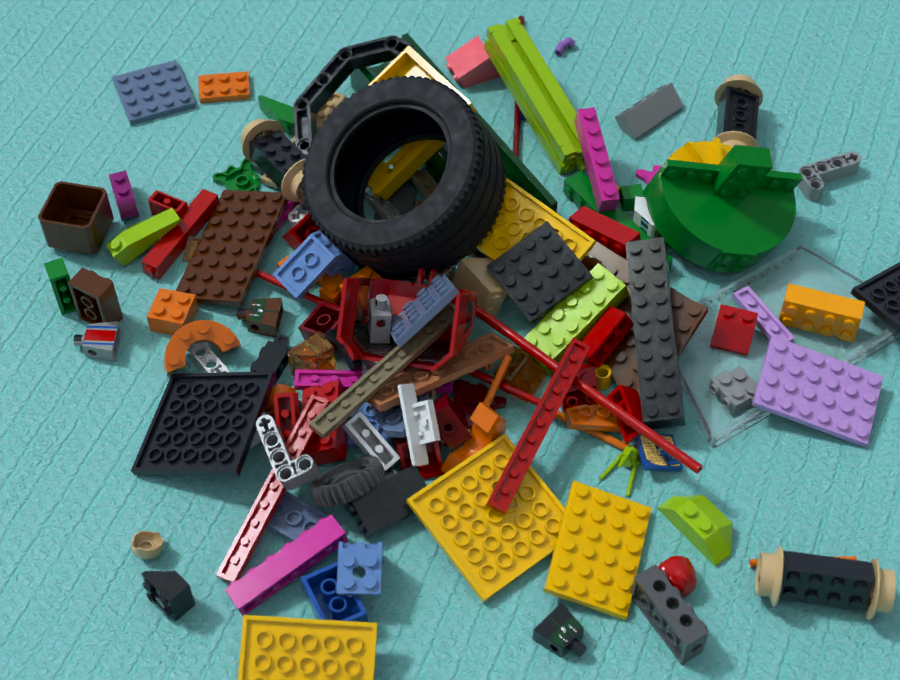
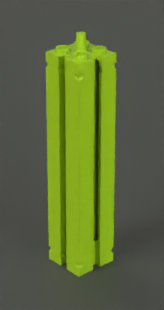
[484,17,587,175]

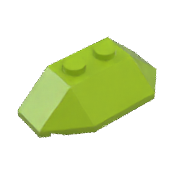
[658,495,733,567]

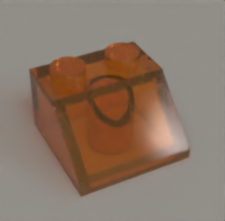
[287,332,336,376]

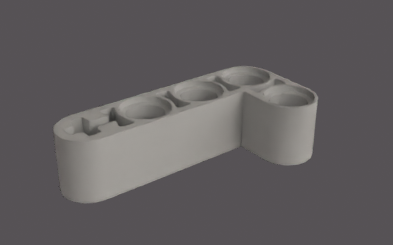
[797,151,861,201]
[256,415,319,490]

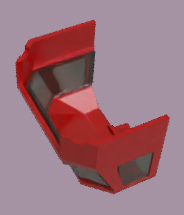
[337,268,478,373]

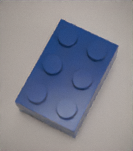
[301,562,368,622]

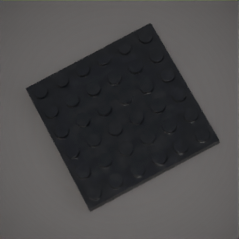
[131,371,277,476]

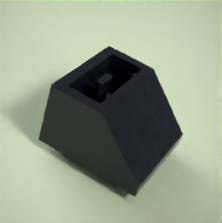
[141,571,196,622]

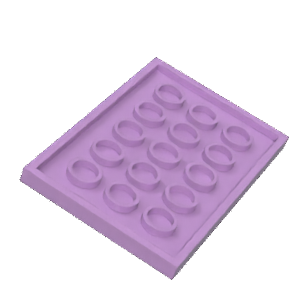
[751,335,883,447]

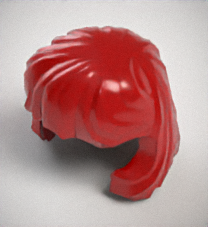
[657,555,697,597]

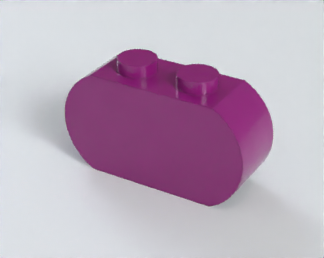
[108,170,139,221]

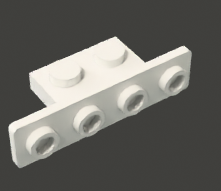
[398,383,440,467]

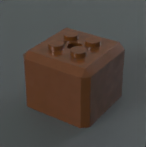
[38,181,114,255]

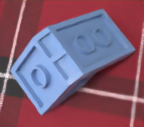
[273,230,357,300]

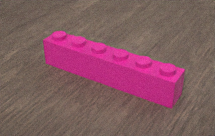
[574,107,620,212]
[225,514,349,616]

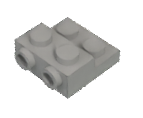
[709,366,757,415]

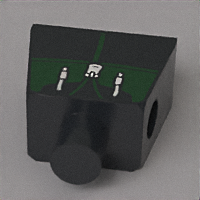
[532,603,587,658]

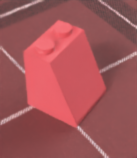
[445,36,501,88]

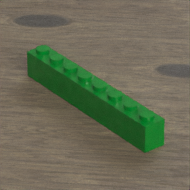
[563,171,673,272]

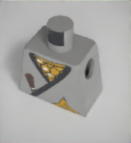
[367,294,391,343]

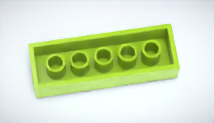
[520,263,629,376]

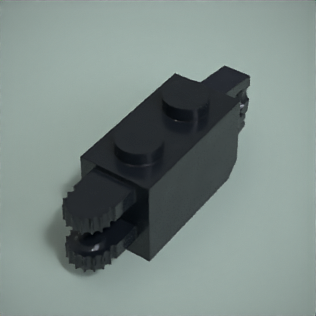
[250,334,290,387]

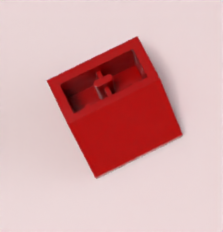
[550,363,599,413]

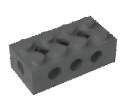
[631,564,709,665]

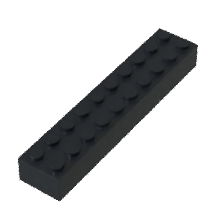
[625,237,686,430]

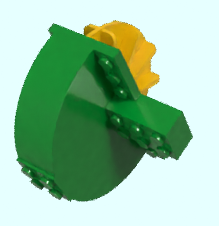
[643,138,803,274]

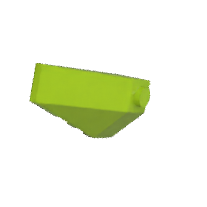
[106,208,182,266]

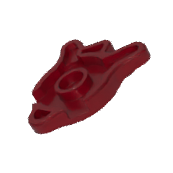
[453,380,507,429]

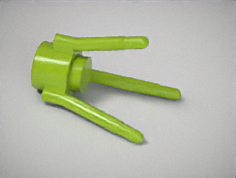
[599,446,640,497]

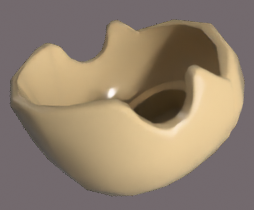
[131,530,164,560]

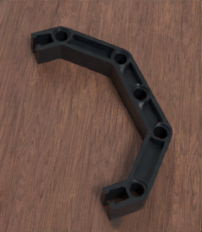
[293,35,415,155]

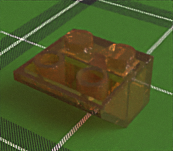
[494,346,547,403]

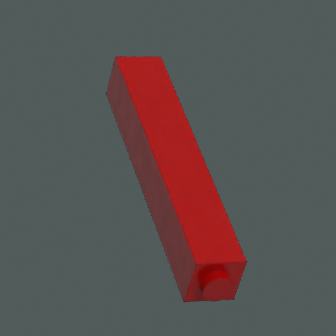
[141,189,219,280]

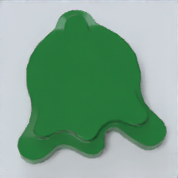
[213,158,260,191]

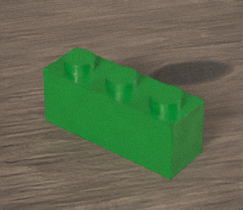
[44,258,77,315]

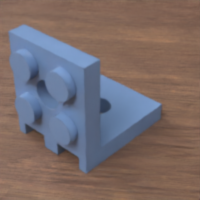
[337,542,385,596]

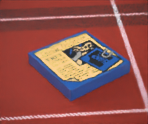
[635,434,683,472]

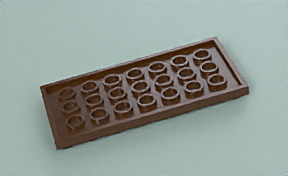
[176,190,289,306]

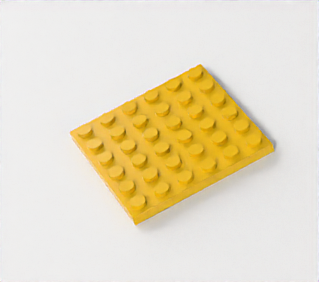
[406,434,565,603]

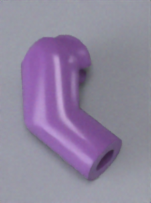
[554,37,575,56]

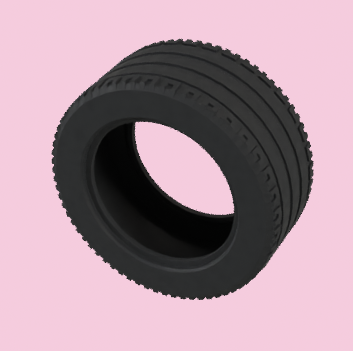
[302,75,506,281]

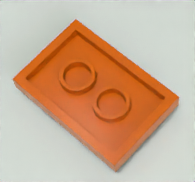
[199,71,250,103]

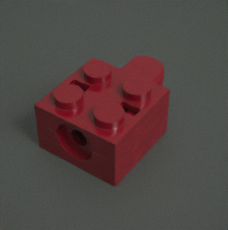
[433,392,472,450]

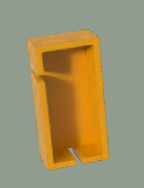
[779,283,865,342]

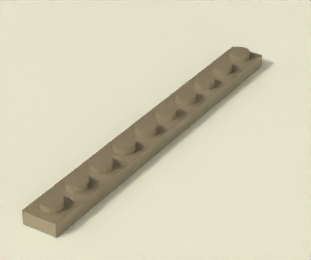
[309,302,455,439]

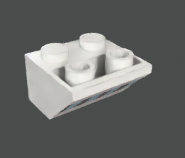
[633,196,658,239]

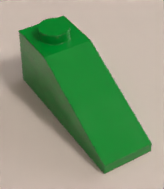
[258,95,295,136]

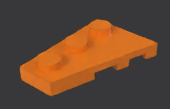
[564,402,621,432]

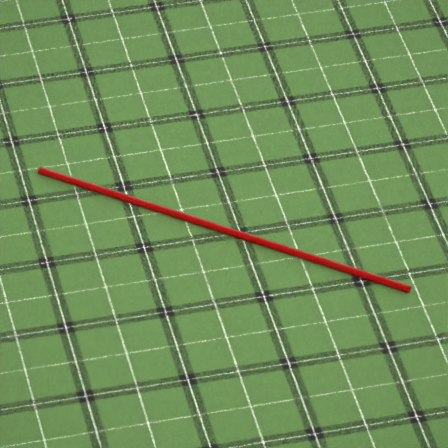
[424,278,703,474]

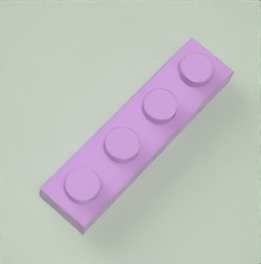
[732,286,795,343]

